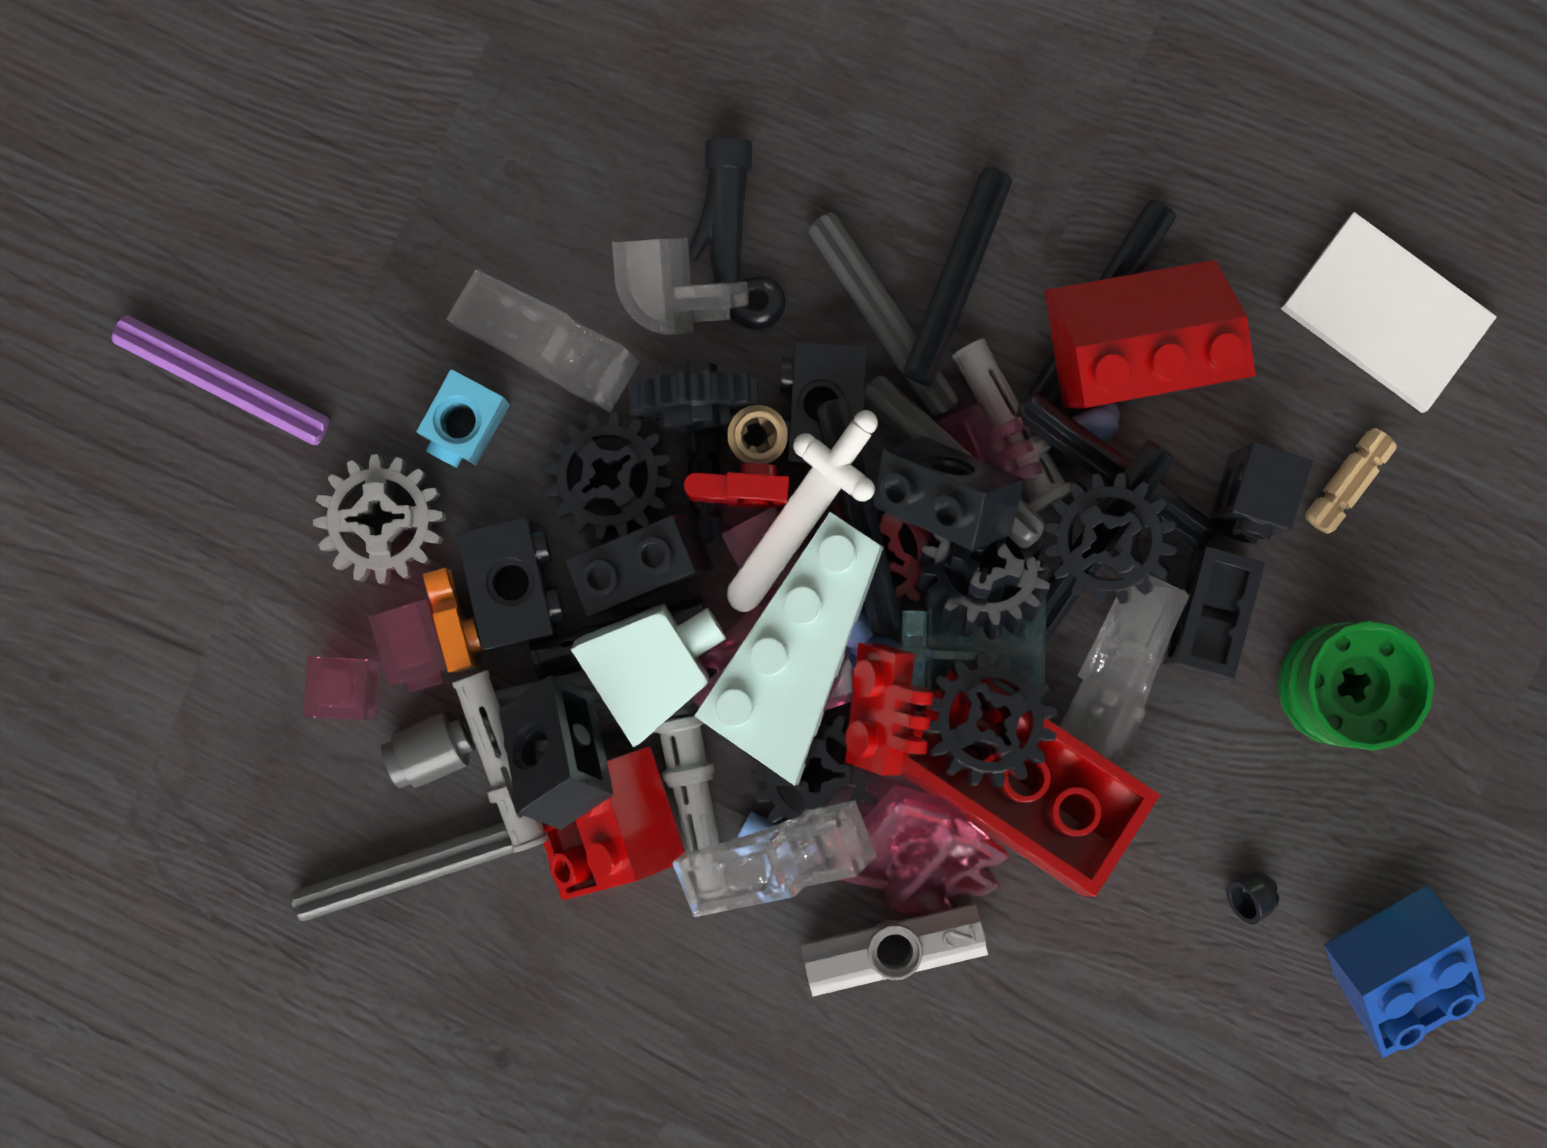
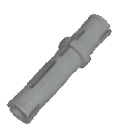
[452,670,549,853]

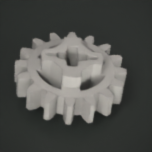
[313,454,446,585]

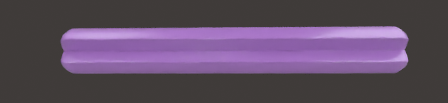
[111,315,330,445]

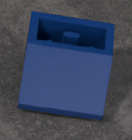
[1324,885,1486,1058]

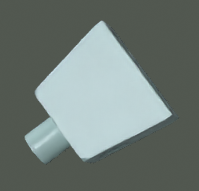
[571,604,726,747]

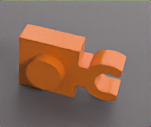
[423,568,483,673]

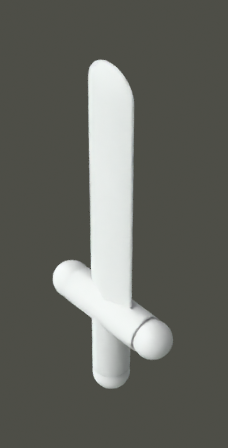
[727,410,878,612]

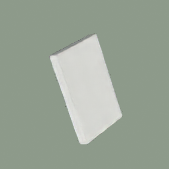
[1280,212,1497,413]

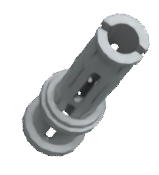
[951,338,1073,512]
[654,714,730,898]

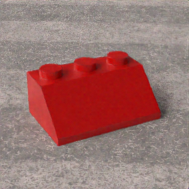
[1044,260,1256,408]

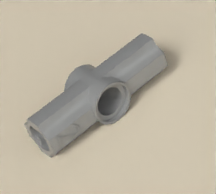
[800,903,988,997]

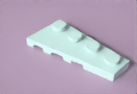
[695,512,884,786]

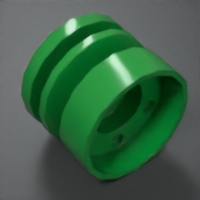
[1277,621,1435,751]

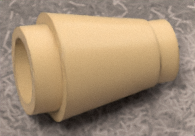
[728,405,788,464]

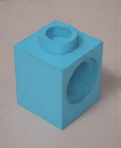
[416,369,510,468]

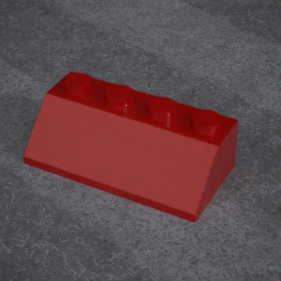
[901,659,1160,897]

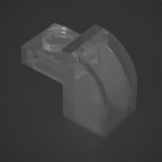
[612,237,749,335]

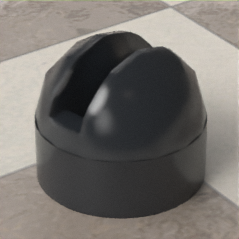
[1226,871,1279,925]

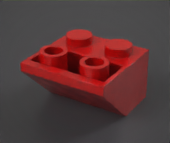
[542,746,688,901]

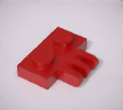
[684,463,789,510]
[845,643,934,776]

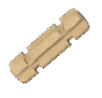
[1305,428,1397,534]

